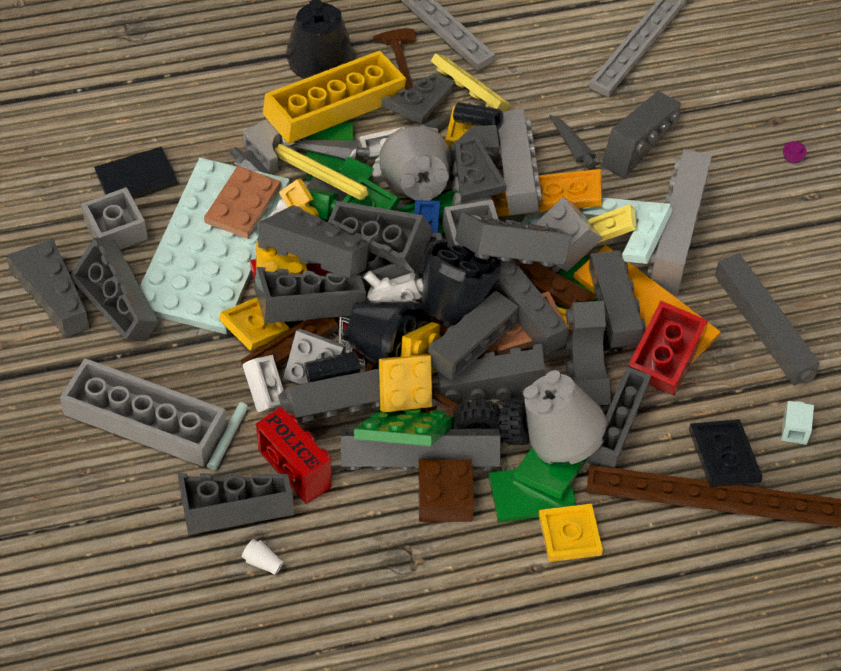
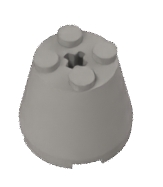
[379,125,451,201]
[523,370,608,464]

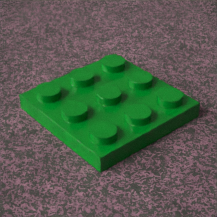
[354,409,454,446]

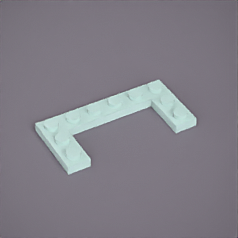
[522,198,673,264]

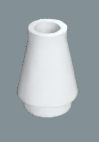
[242,539,284,575]

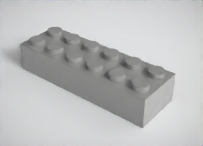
[647,149,712,295]
[60,358,227,467]

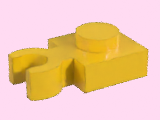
[279,179,319,217]

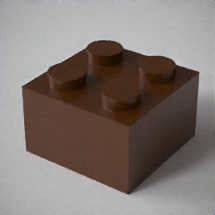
[418,459,474,522]

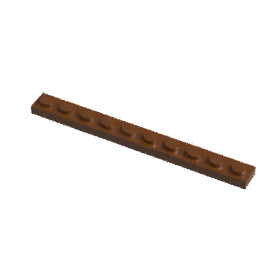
[586,465,841,528]

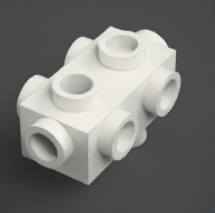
[363,271,423,302]

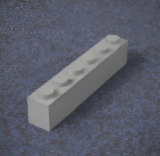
[498,108,542,215]

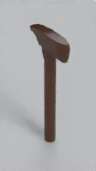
[373,28,415,90]

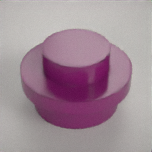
[783,141,807,163]

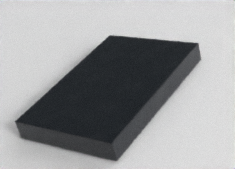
[94,146,178,199]
[689,419,762,487]

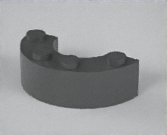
[564,301,611,405]

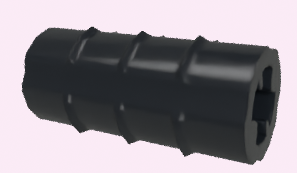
[453,102,503,130]
[304,351,360,383]

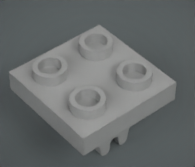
[283,329,346,384]

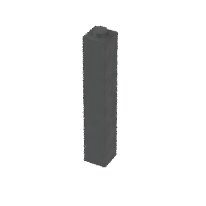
[715,253,820,386]

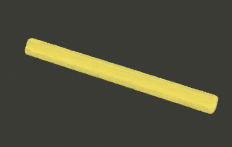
[274,144,369,200]

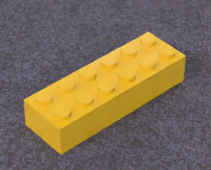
[263,50,406,144]

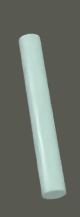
[207,402,248,471]

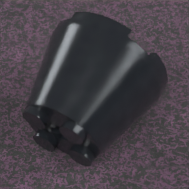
[286,0,354,79]
[422,240,501,327]
[343,300,431,366]

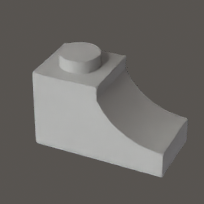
[243,119,281,175]

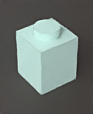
[781,401,814,445]

